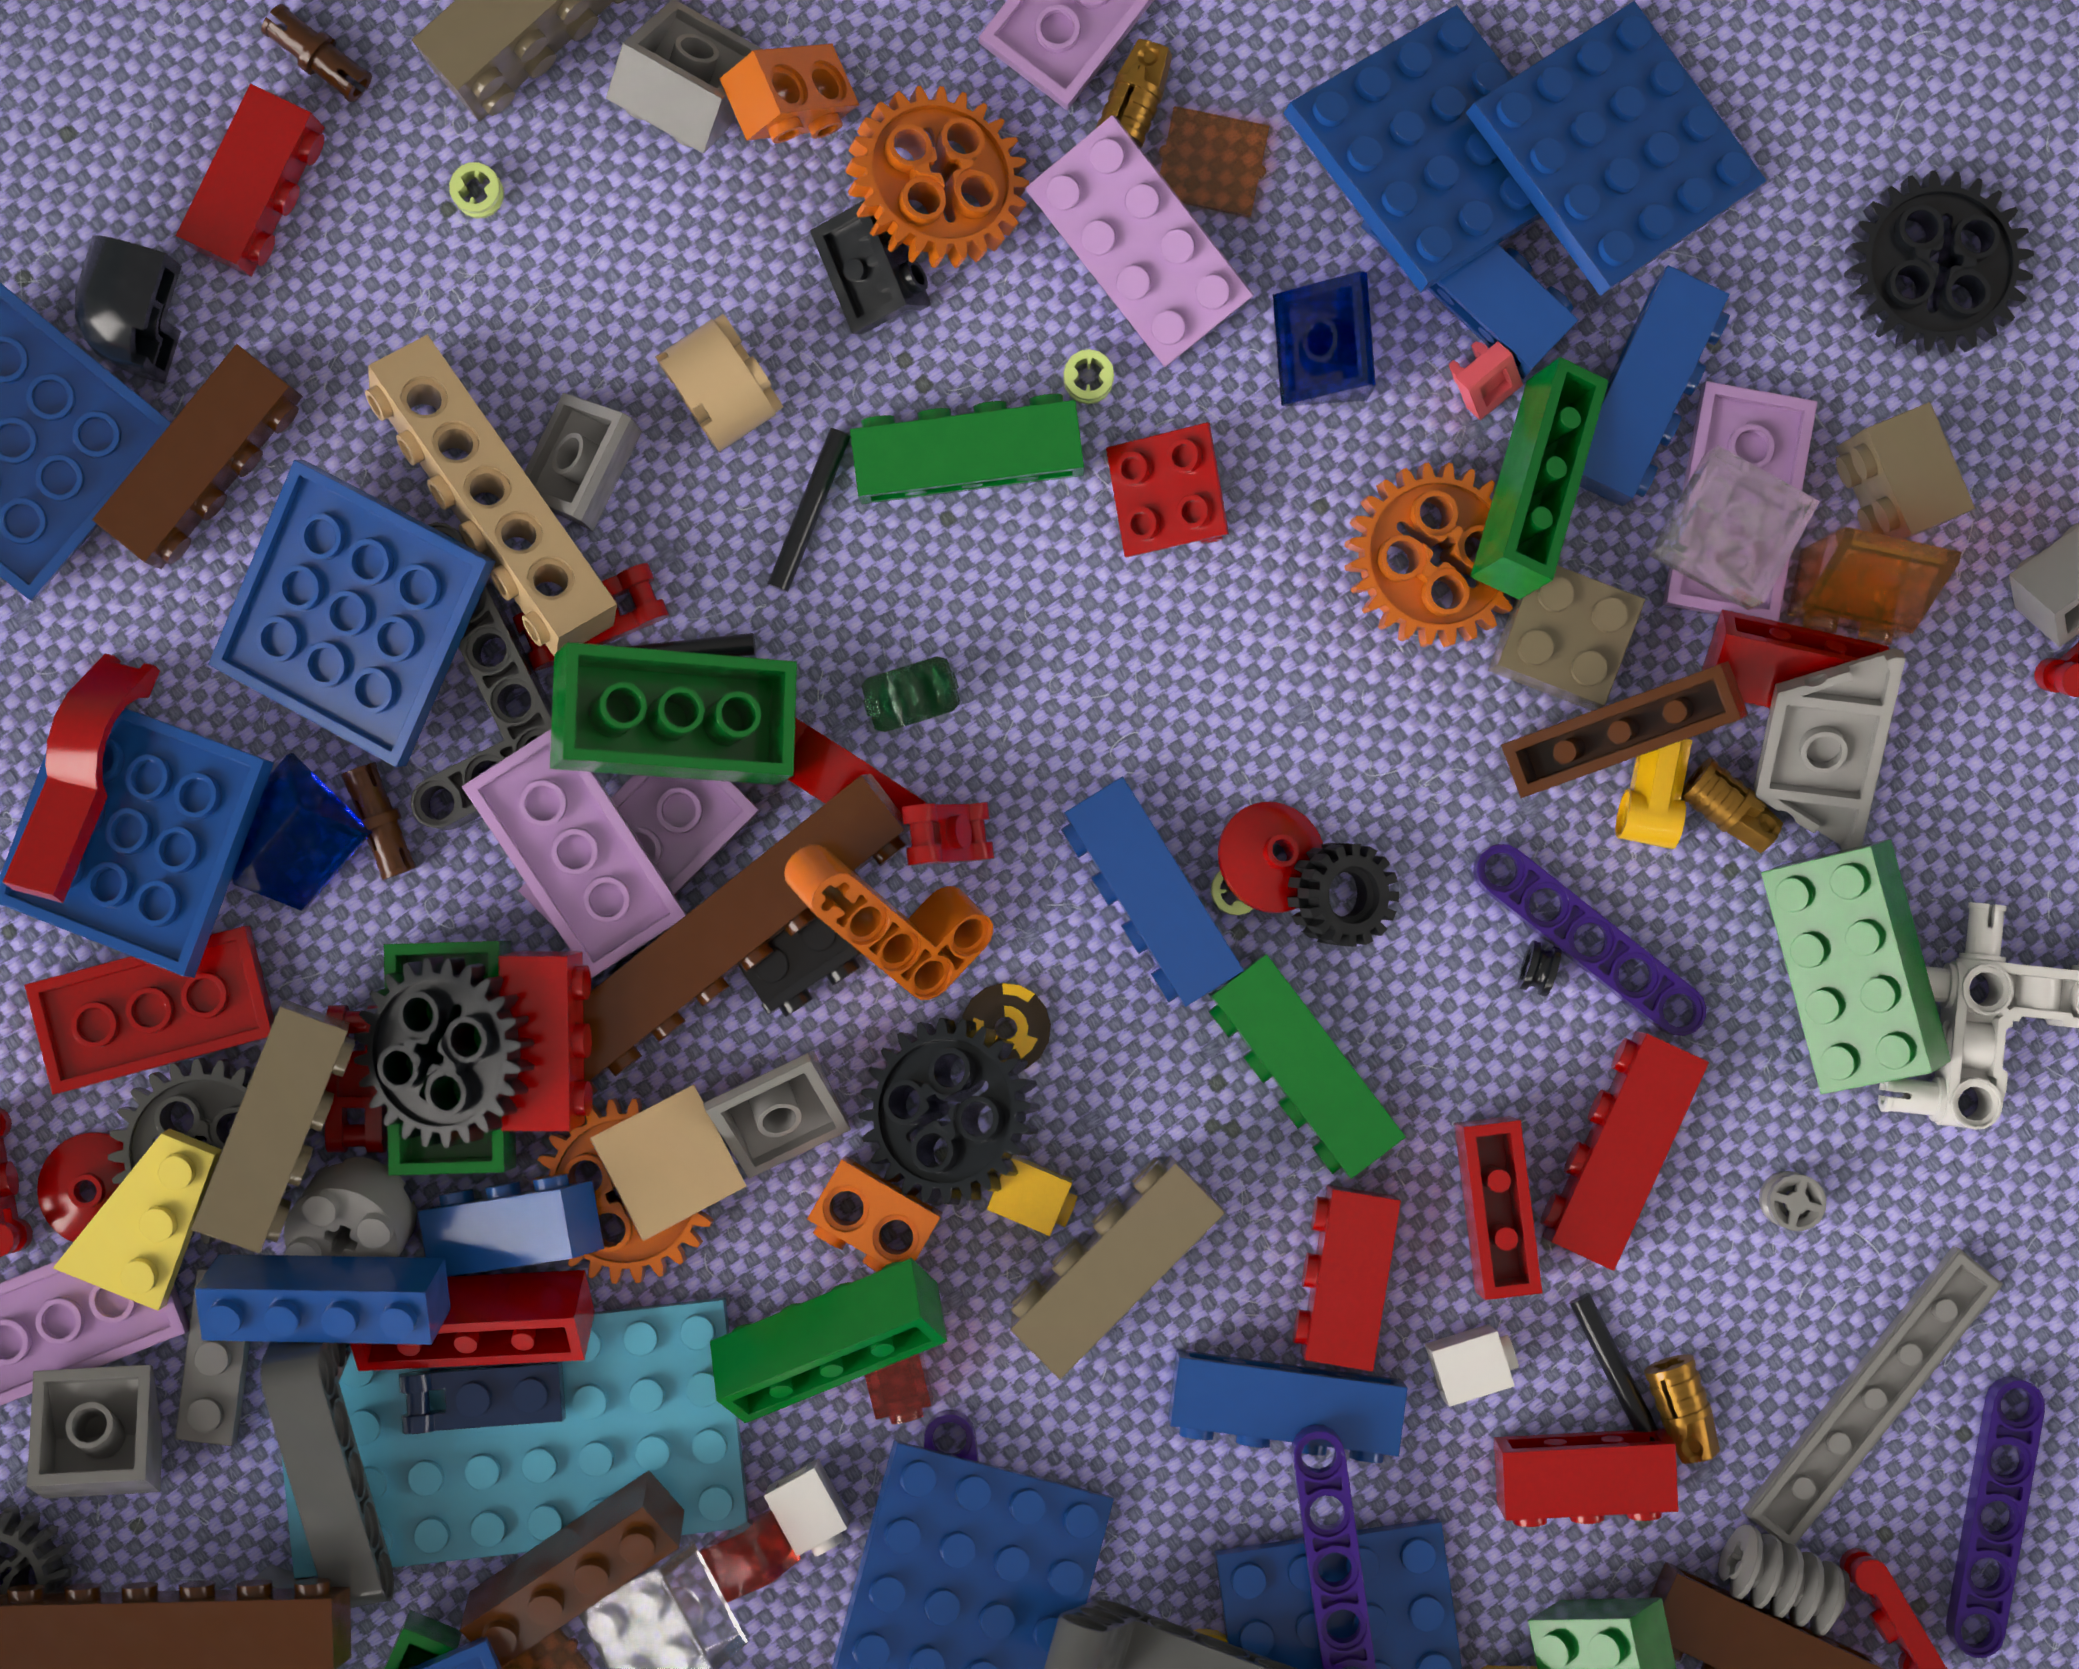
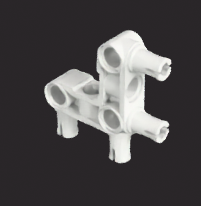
[1878,902,2079,1130]

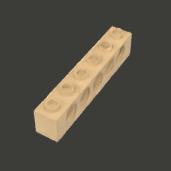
[365,334,617,656]

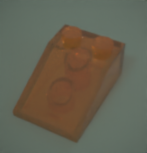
[1787,527,1962,645]

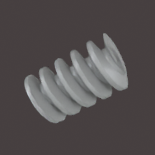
[1718,1524,1850,1636]

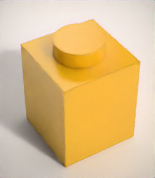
[986,1155,1078,1236]

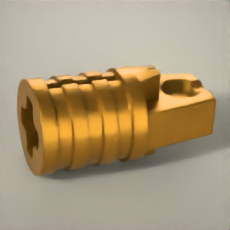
[1096,39,1172,148]
[1681,757,1783,853]
[1644,1354,1720,1464]

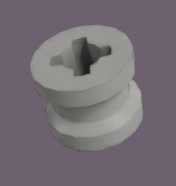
[1759,1171,1826,1231]

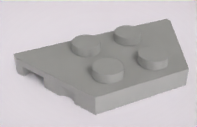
[1753,648,1906,850]

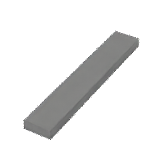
[1741,1246,2003,1545]

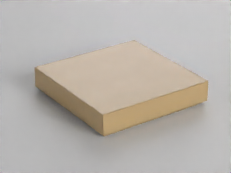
[590,1085,747,1241]

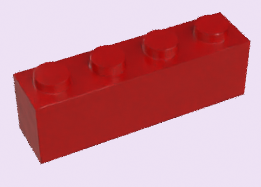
[1540,1031,1709,1271]
[350,1270,595,1371]

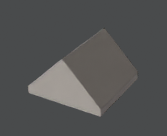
[524,393,642,531]
[703,1050,851,1179]

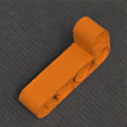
[784,845,994,1000]

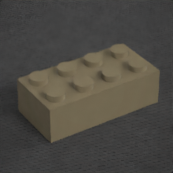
[411,0,625,122]
[191,999,356,1254]
[1010,1155,1225,1380]

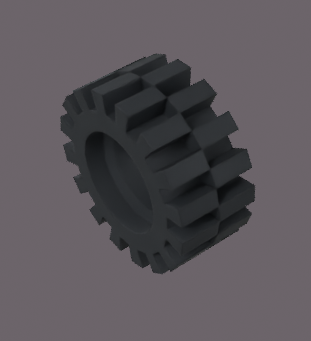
[1287,843,1399,947]

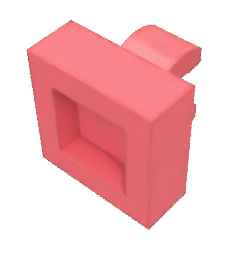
[1449,341,1523,420]

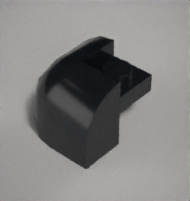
[75,235,182,384]

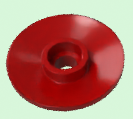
[1218,802,1323,913]
[37,1132,125,1242]

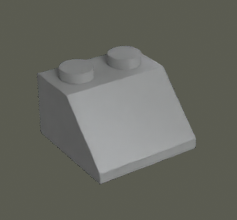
[606,0,762,154]
[27,1365,163,1499]

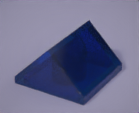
[1273,271,1376,406]
[232,752,372,911]

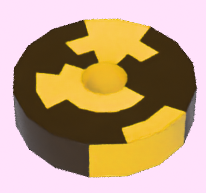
[962,983,1051,1069]

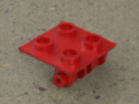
[1106,422,1229,558]

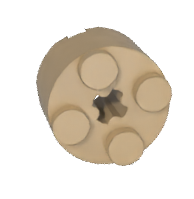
[655,314,784,452]

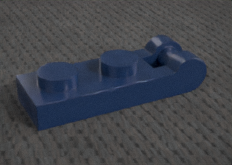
[399,1361,566,1434]

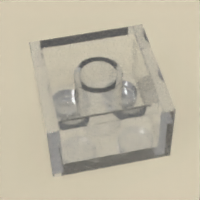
[1648,445,1820,610]
[578,1541,748,1669]

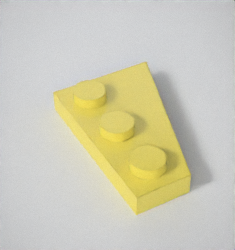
[53,1128,222,1311]

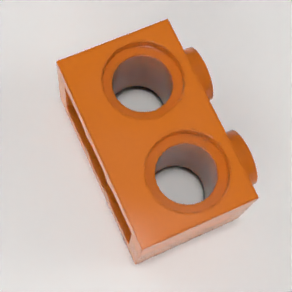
[719,43,859,143]
[807,1155,943,1272]

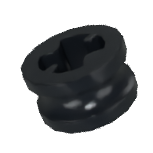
[1518,940,1562,997]

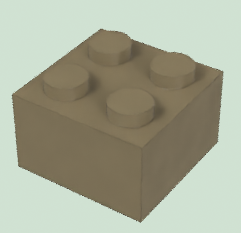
[1835,402,1975,550]
[1488,565,1646,711]

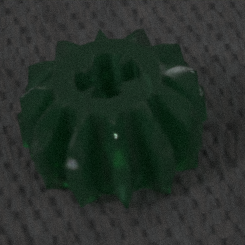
[861,656,960,732]

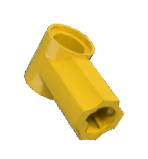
[1615,739,1693,849]

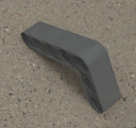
[410,522,552,830]
[260,1342,394,1608]
[1044,1600,1297,1669]

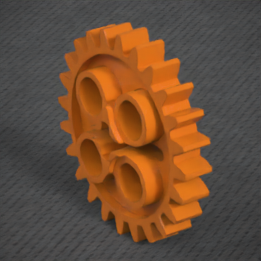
[846,86,1029,268]
[1344,462,1513,647]
[532,1097,717,1284]

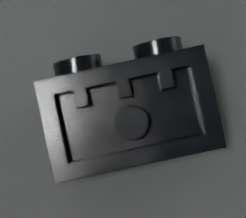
[810,200,931,334]
[739,917,862,1017]

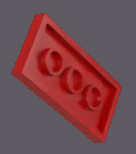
[24,926,274,1095]

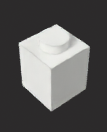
[1425,1324,1519,1407]
[764,1458,851,1557]

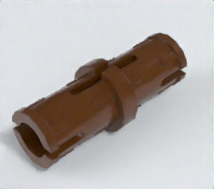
[261,4,372,102]
[341,762,417,880]

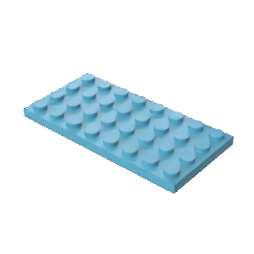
[282,1297,750,1579]

